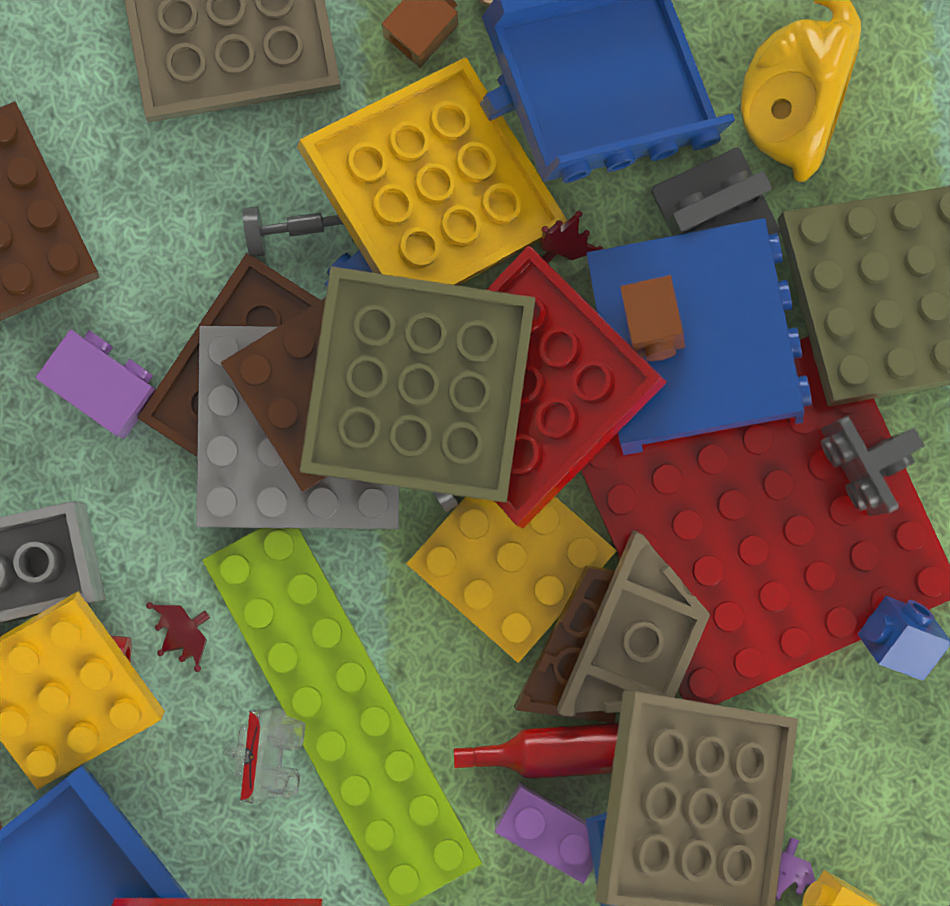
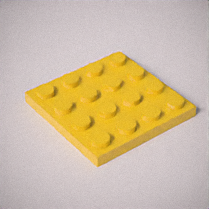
[297,57,567,286]

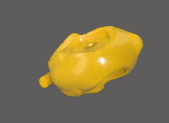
[740,0,861,182]

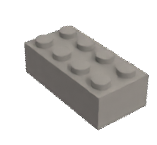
[0,501,106,624]

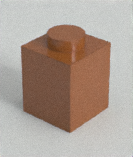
[381,0,458,68]
[620,275,685,361]

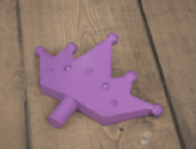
[776,837,816,901]

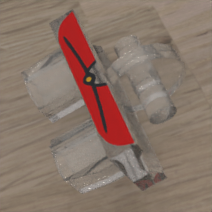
[222,706,306,804]

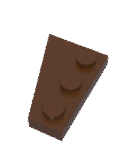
[514,566,616,723]

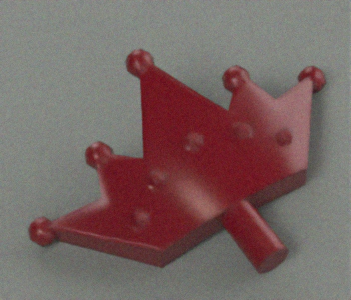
[540,210,603,263]
[146,602,210,672]

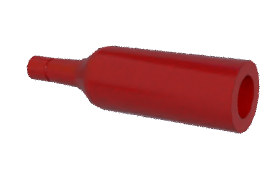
[453,723,619,779]

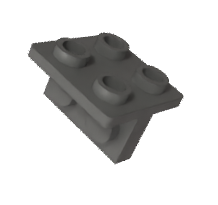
[651,148,780,236]
[820,416,925,516]

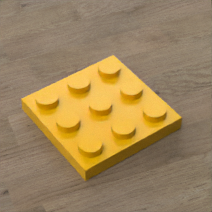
[406,497,617,663]
[0,591,165,790]

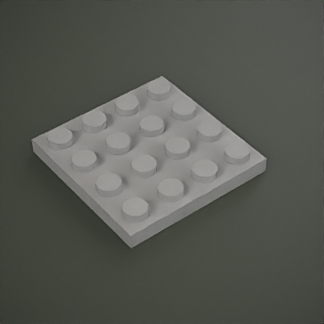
[196,326,399,529]

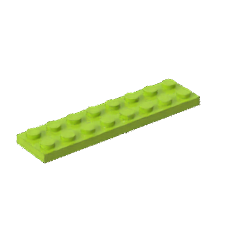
[202,528,482,906]

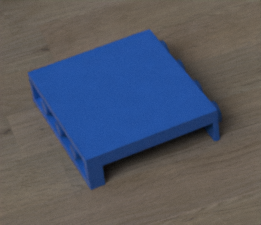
[482,0,735,183]
[587,218,812,455]
[0,764,190,906]

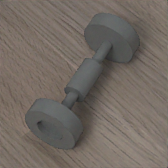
[242,206,355,257]

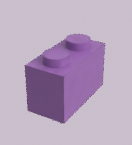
[35,329,156,439]
[494,782,593,884]

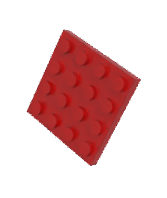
[486,245,667,528]

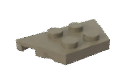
[556,530,710,717]

